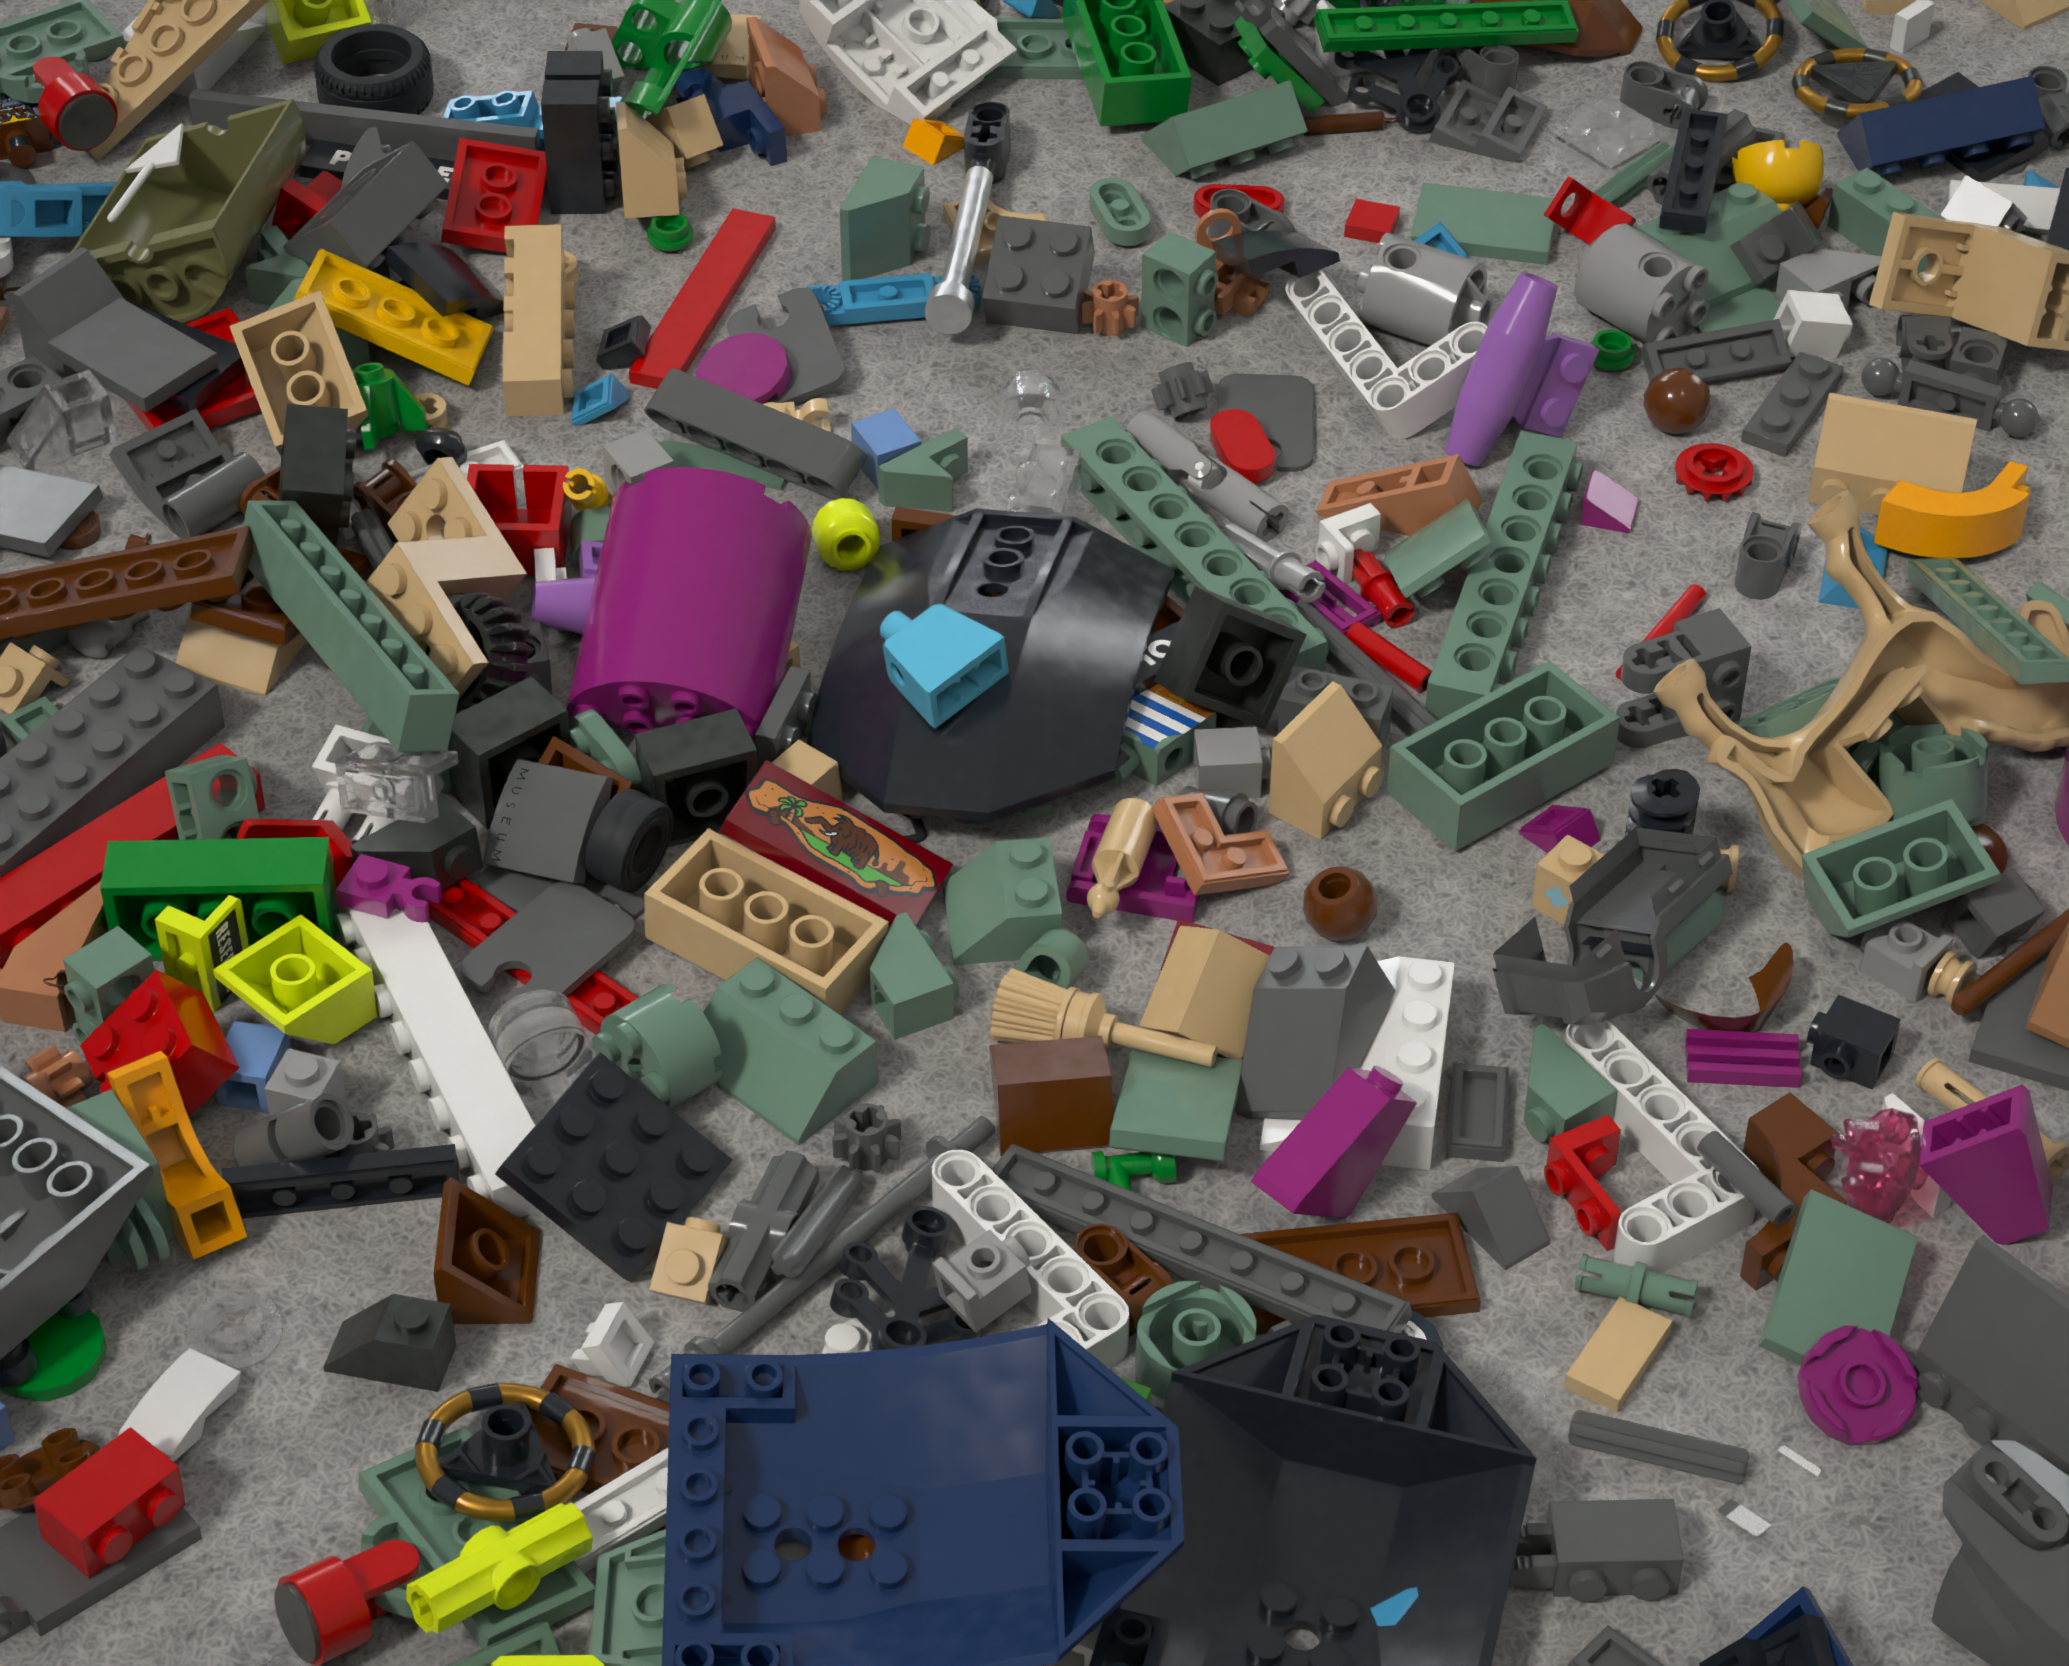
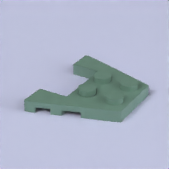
[590,1529,666,1666]

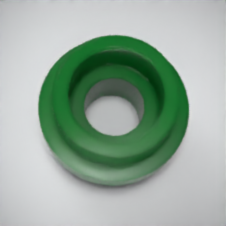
[647,213,693,251]
[1590,329,1635,371]

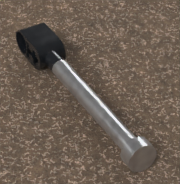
[925,101,1011,334]

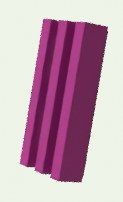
[1277,560,1381,635]
[1685,1029,1802,1088]

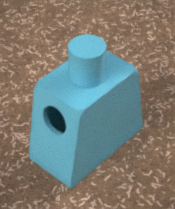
[880,604,1009,728]

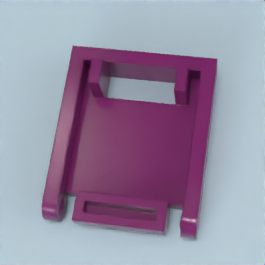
[1066,814,1201,923]

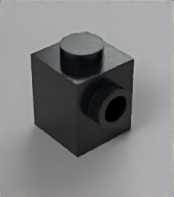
[1807,994,1901,1090]

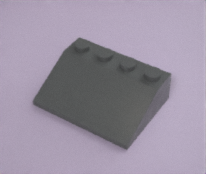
[1914,1235,2069,1476]

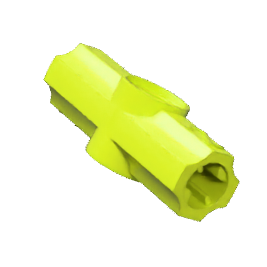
[406,1502,593,1634]

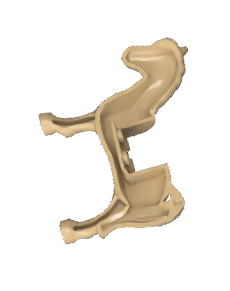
[1653,490,2069,880]

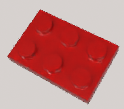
[441,138,547,253]

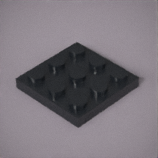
[495,1051,733,1283]

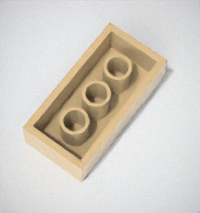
[644,828,888,1014]

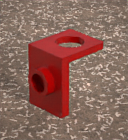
[1544,176,1636,245]

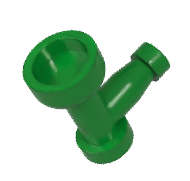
[1091,1151,1177,1191]

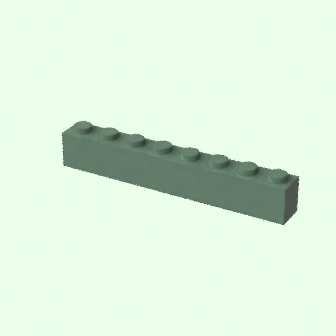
[243,501,459,756]

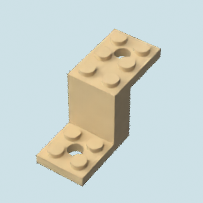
[1869,212,2069,351]
[366,457,527,700]

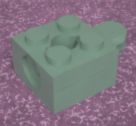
[66,1089,175,1272]

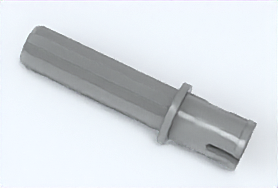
[1224,523,1325,603]

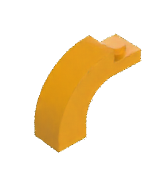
[1874,461,2031,558]
[107,1051,248,1260]

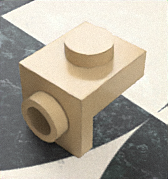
[0,642,70,714]
[649,1217,729,1306]

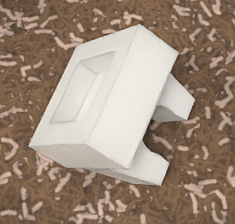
[570,1302,654,1387]

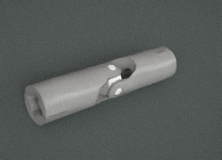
[1125,411,1289,542]

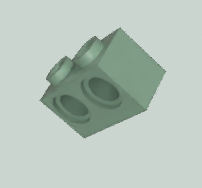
[1141,231,1218,347]
[165,755,261,840]
[63,926,155,1044]

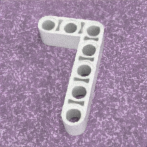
[1285,270,1488,439]
[1564,1020,1759,1273]
[932,1150,1129,1369]

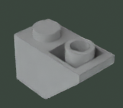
[1775,248,1882,311]

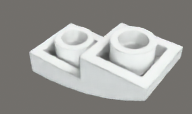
[118,1348,241,1462]

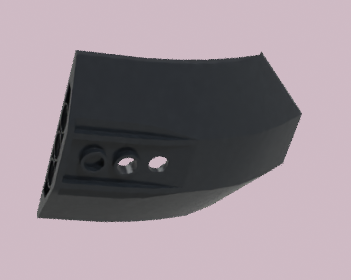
[807,508,1174,824]
[1089,1315,1537,1666]

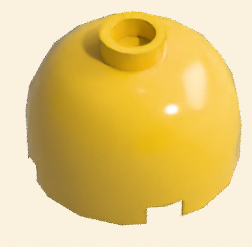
[1731,140,1824,212]

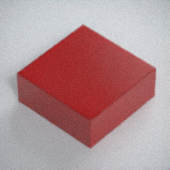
[1344,199,1400,243]

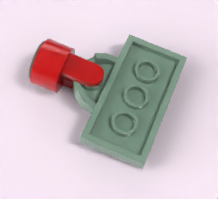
[0,0,125,151]
[274,1426,596,1666]

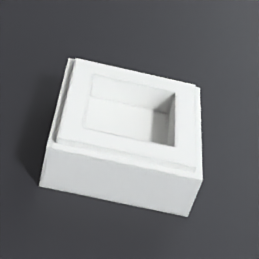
[1890,0,1935,54]

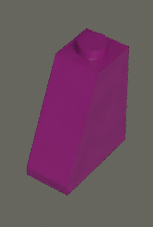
[1251,1066,1418,1219]
[1919,1084,2053,1245]

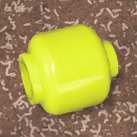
[812,498,881,571]

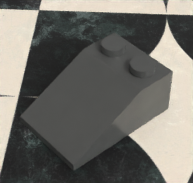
[1235,946,1396,1119]

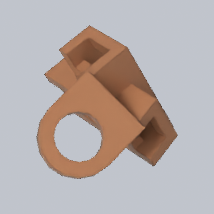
[1195,208,1270,318]

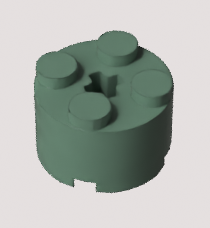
[1879,724,1988,826]
[592,984,723,1110]
[1135,1281,1257,1400]

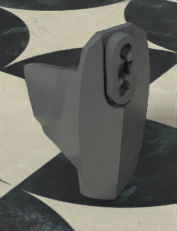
[1932,1440,2069,1666]

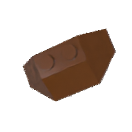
[1471,0,1643,57]

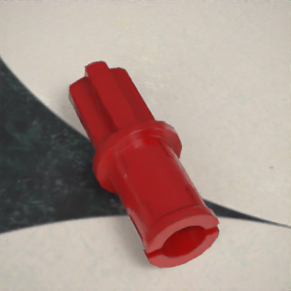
[1352,548,1415,629]

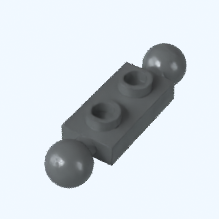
[1861,358,2039,437]

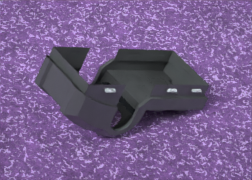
[1492,827,1733,1025]

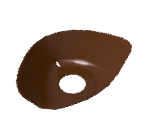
[1655,942,1794,1032]

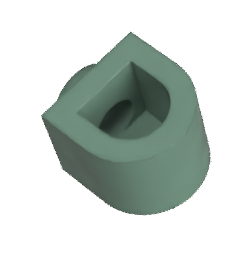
[1013,929,1088,989]

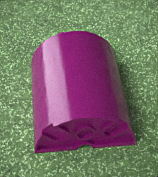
[566,467,812,745]

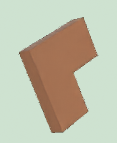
[1151,792,1290,896]

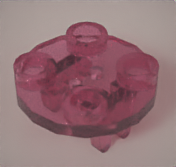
[1831,1108,1928,1224]

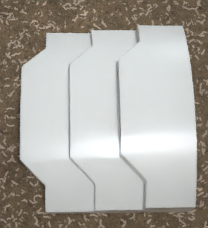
[798,0,1017,125]

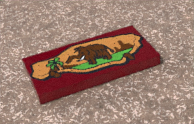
[720,760,953,927]

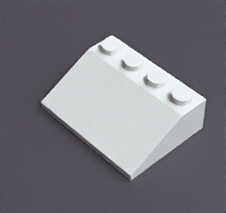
[1260,956,1455,1170]

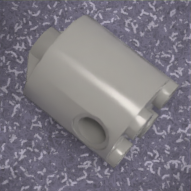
[1574,223,1709,343]
[1357,233,1493,346]

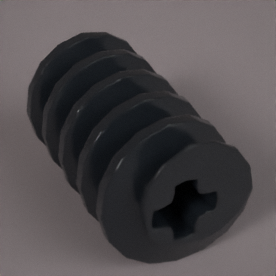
[1625,769,1700,836]

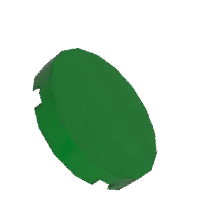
[0,1309,107,1402]

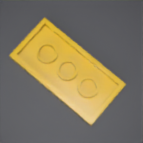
[293,249,494,386]

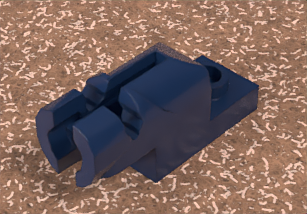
[675,68,787,166]

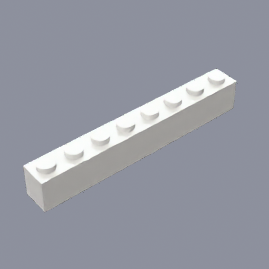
[334,906,539,1218]

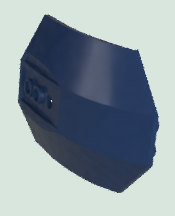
[662,1318,1185,1666]

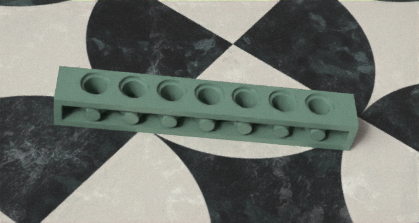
[1061,417,1329,694]
[1425,430,1583,720]

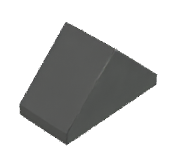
[1432,1166,1550,1270]

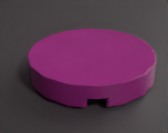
[695,333,791,404]
[1797,1325,1918,1446]

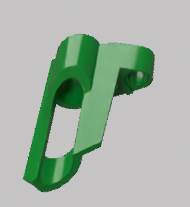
[612,0,732,119]

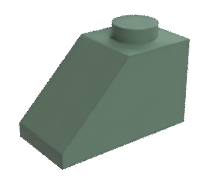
[1524,1023,1617,1144]

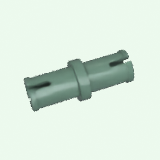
[1574,1253,1699,1318]

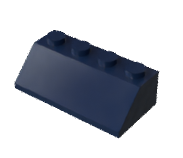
[1837,76,2045,178]

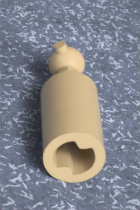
[1087,798,1159,919]

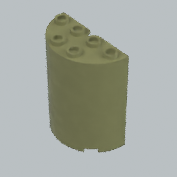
[70,99,306,323]

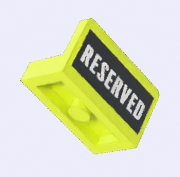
[155,895,249,1012]

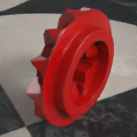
[1675,443,1754,502]

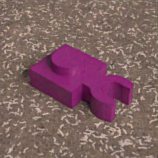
[336,854,442,922]

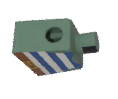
[1106,684,1216,786]

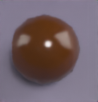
[1644,368,1711,435]
[1303,866,1378,941]

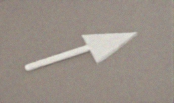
[107,123,184,223]

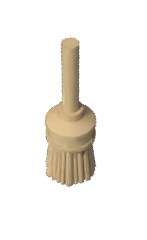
[990,968,1218,1068]

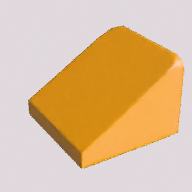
[903,118,964,165]

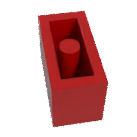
[33,1427,186,1579]

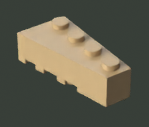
[503,224,576,416]

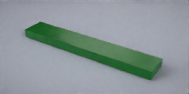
[1314,0,1579,53]

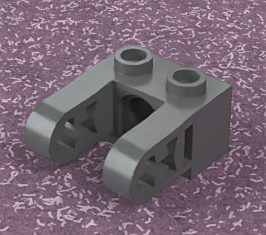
[1616,608,1752,748]

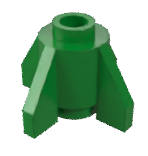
[353,363,428,450]

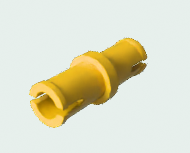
[563,468,613,511]

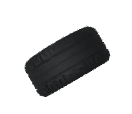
[314,24,434,115]

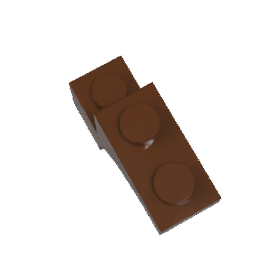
[1740,1092,1847,1291]

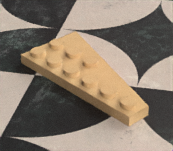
[87,0,269,161]

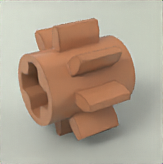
[1081,280,1139,336]
[21,1045,92,1108]

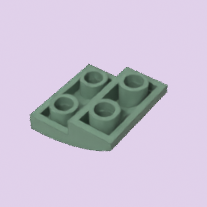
[1385,498,1491,598]

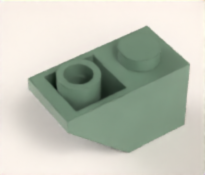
[870,912,959,1040]

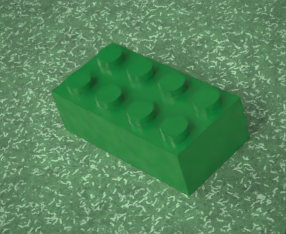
[1062,0,1192,126]
[100,837,340,961]

